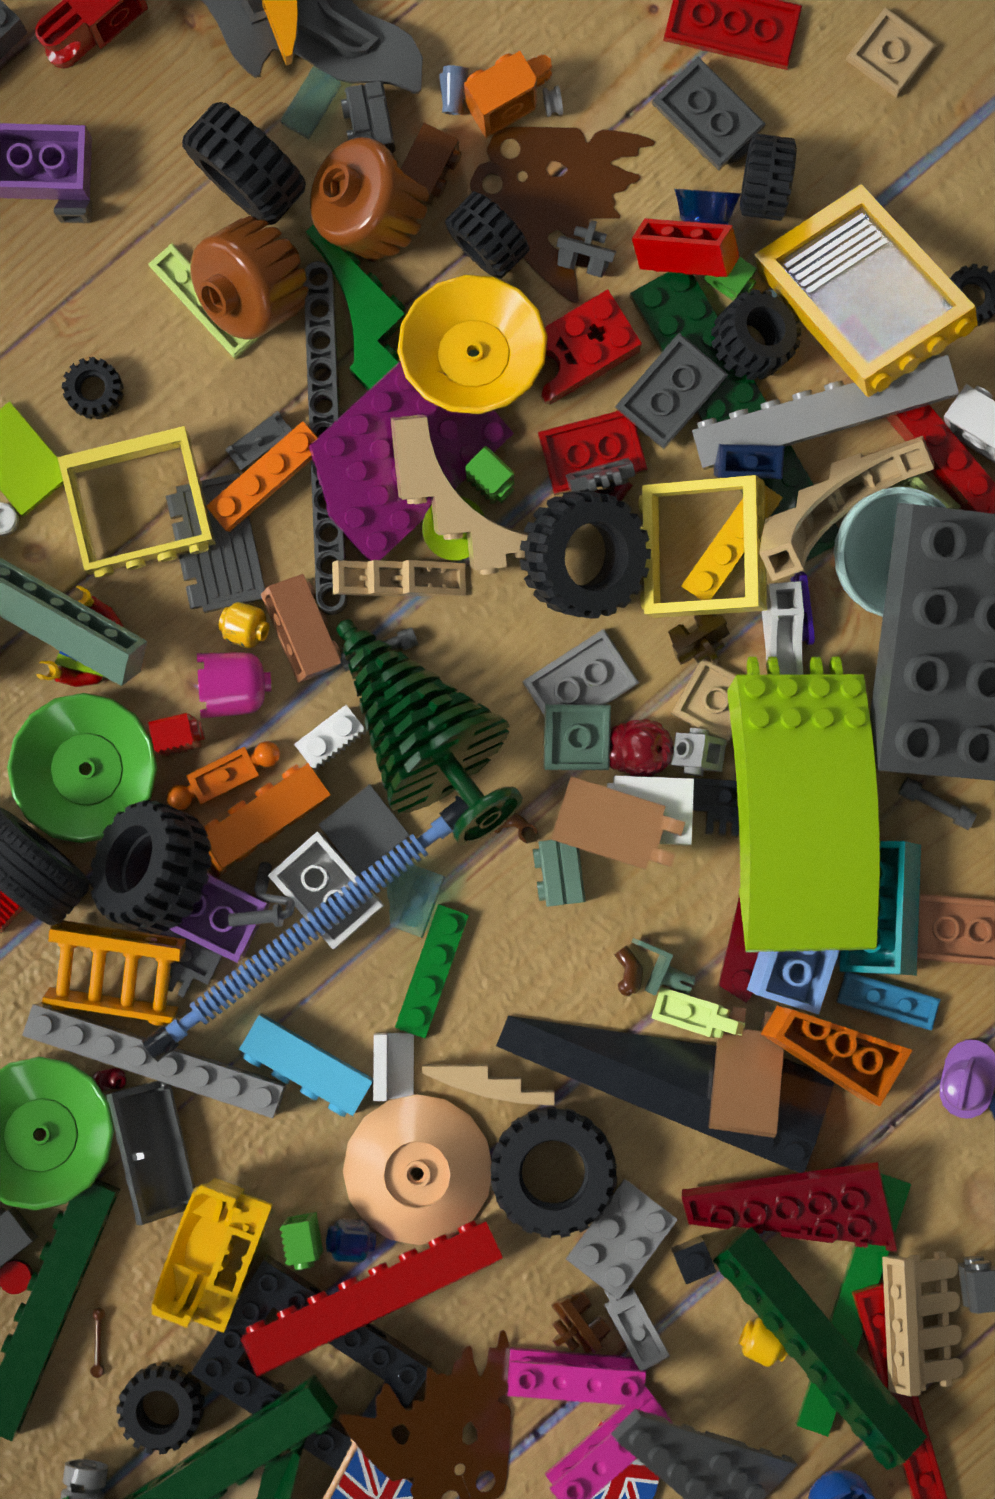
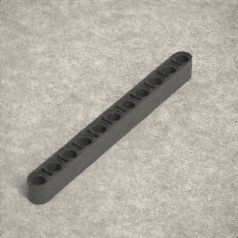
[304,261,348,615]

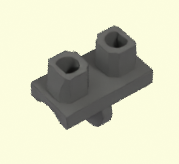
[556,220,616,278]

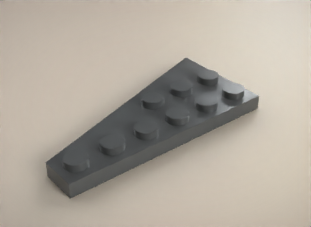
[611,1409,798,1499]

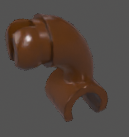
[494,813,538,844]

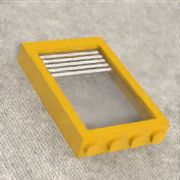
[754,184,978,398]

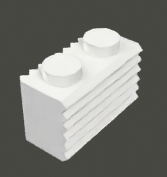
[294,705,366,770]

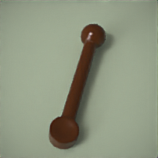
[90,1308,105,1378]

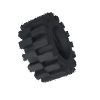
[942,264,995,326]
[62,357,124,420]

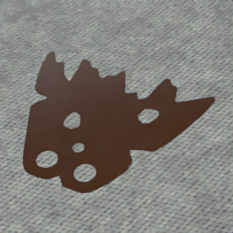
[470,127,655,303]
[339,1330,511,1499]

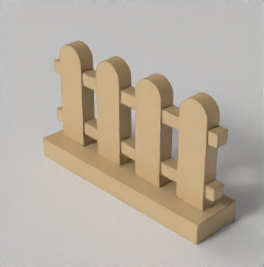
[882,1251,963,1397]

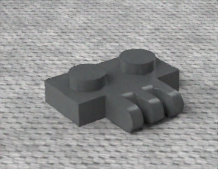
[566,458,636,492]
[151,930,223,998]

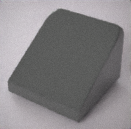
[54,199,92,223]

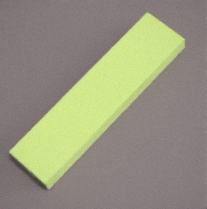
[148,243,259,360]

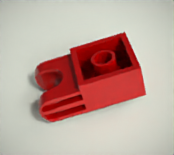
[35,0,148,69]
[541,289,642,404]

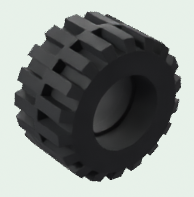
[740,133,797,221]
[445,192,530,279]
[711,289,802,380]
[116,1362,205,1455]

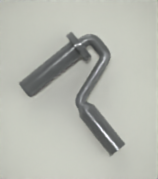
[228,862,295,927]

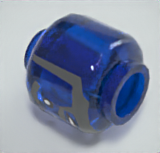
[326,1218,376,1263]

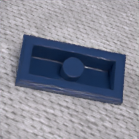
[714,444,784,479]

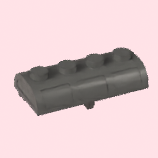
[106,1081,196,1225]

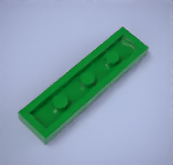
[395,904,469,1039]

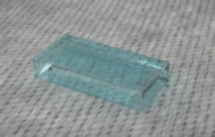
[281,67,341,139]

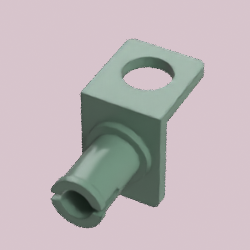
[631,938,695,995]

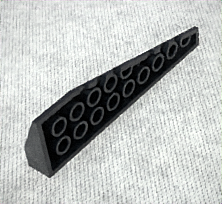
[496,1016,835,1173]

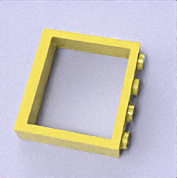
[57,426,216,578]
[638,475,767,618]

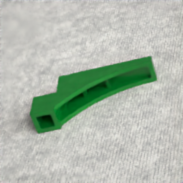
[306,224,406,391]

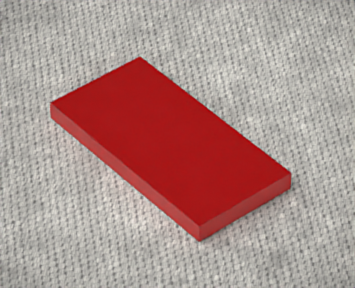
[663,0,802,70]

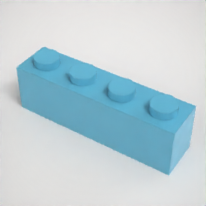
[239,1014,374,1117]

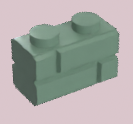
[533,840,586,907]

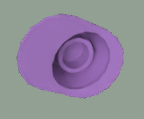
[940,1040,995,1118]

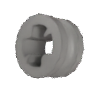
[543,86,563,117]

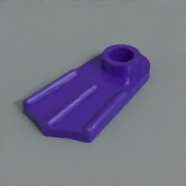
[791,571,815,645]

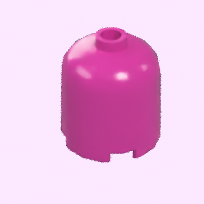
[197,652,271,718]

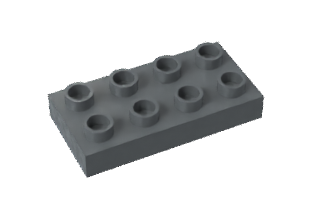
[870,503,995,781]

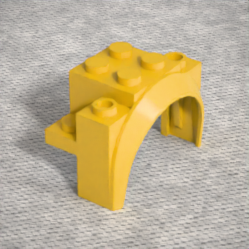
[151,1177,273,1333]

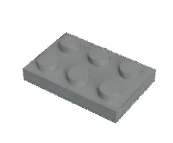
[565,1179,678,1300]

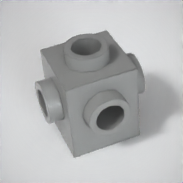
[671,728,726,776]

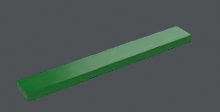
[795,1173,911,1437]

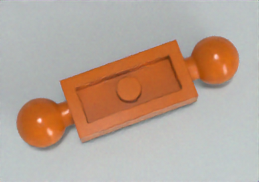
[166,741,280,811]

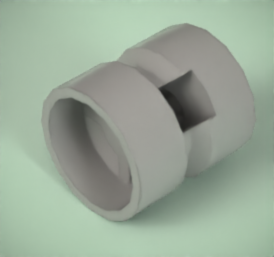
[60,1459,108,1499]

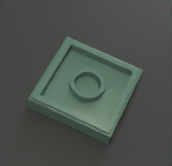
[543,704,611,770]

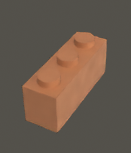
[260,574,341,683]

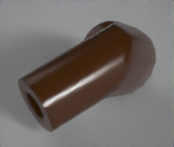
[614,945,643,996]

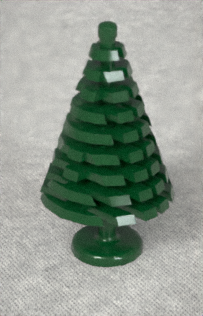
[336,619,523,845]

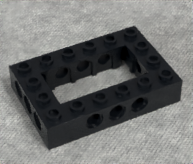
[190,1254,432,1471]

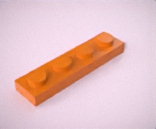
[206,421,318,532]

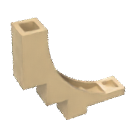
[390,414,570,575]
[759,436,934,581]

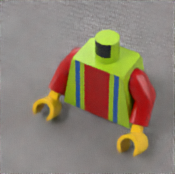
[36,585,124,687]

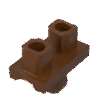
[551,1292,611,1354]

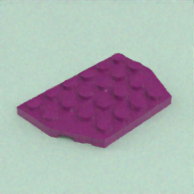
[309,361,514,561]

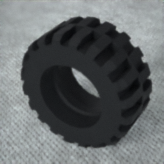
[182,102,306,226]
[520,491,651,619]
[90,800,212,934]
[491,1107,617,1238]

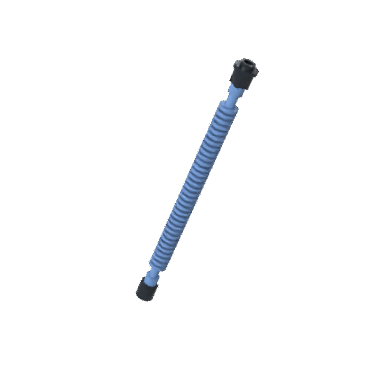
[142,795,469,1062]

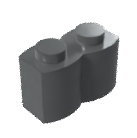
[958,1256,995,1314]

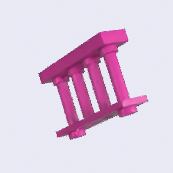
[508,1347,646,1407]
[545,1386,674,1499]

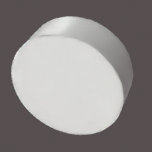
[0,503,19,536]

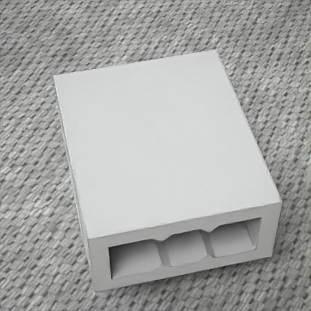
[607,776,694,845]

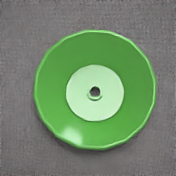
[7,693,158,843]
[0,1057,114,1210]

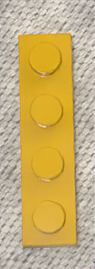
[681,485,783,600]

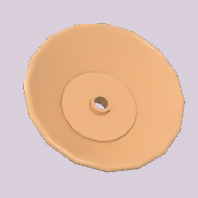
[343,1094,492,1245]

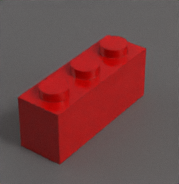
[632,218,740,277]

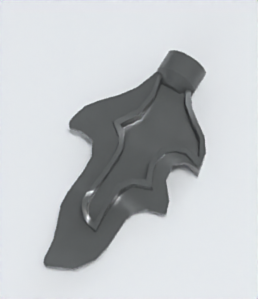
[201,0,423,94]

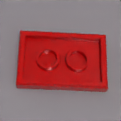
[538,411,648,496]

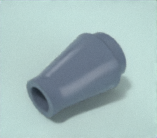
[439,65,469,115]

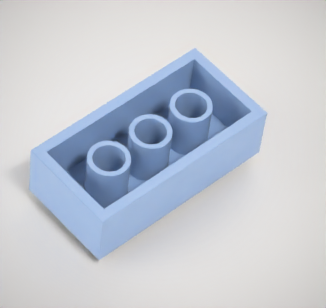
[747,950,839,1015]

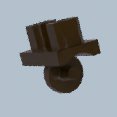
[668,614,730,665]

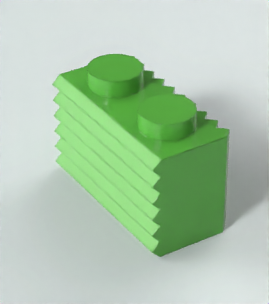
[466,446,515,504]
[279,1212,323,1270]

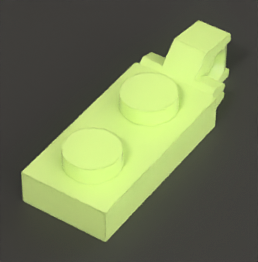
[651,987,745,1039]

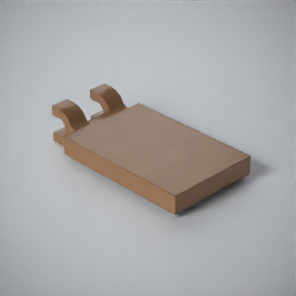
[551,776,685,870]
[708,1006,784,1138]

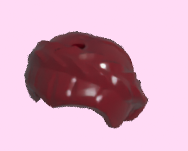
[610,719,674,777]

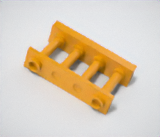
[42,920,186,1026]

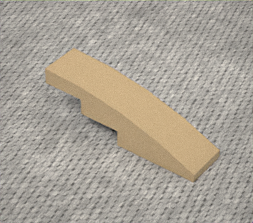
[332,560,466,596]
[422,1064,554,1106]

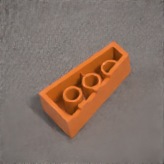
[204,763,330,878]
[761,1006,913,1107]

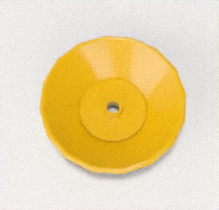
[397,275,547,414]

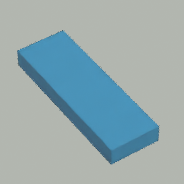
[836,972,941,1031]

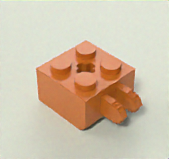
[464,51,552,138]

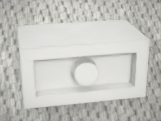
[373,1033,414,1101]

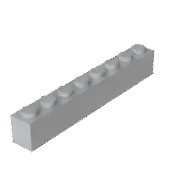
[692,354,959,470]
[22,1003,287,1118]

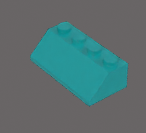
[840,841,921,976]

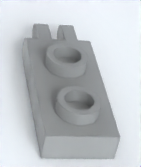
[604,1288,671,1371]

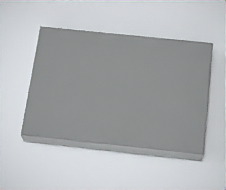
[522,629,639,716]

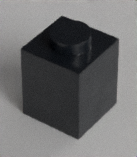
[671,1235,717,1285]

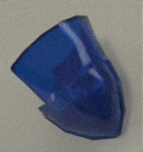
[674,189,741,225]

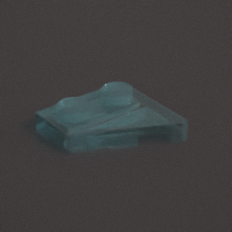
[384,855,445,938]

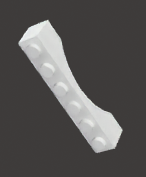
[762,581,804,675]

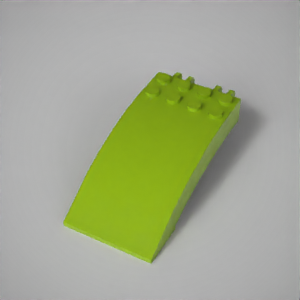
[727,657,880,952]

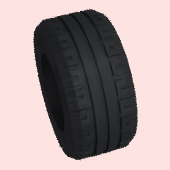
[0,808,90,926]

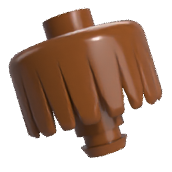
[310,137,429,259]
[190,216,308,340]

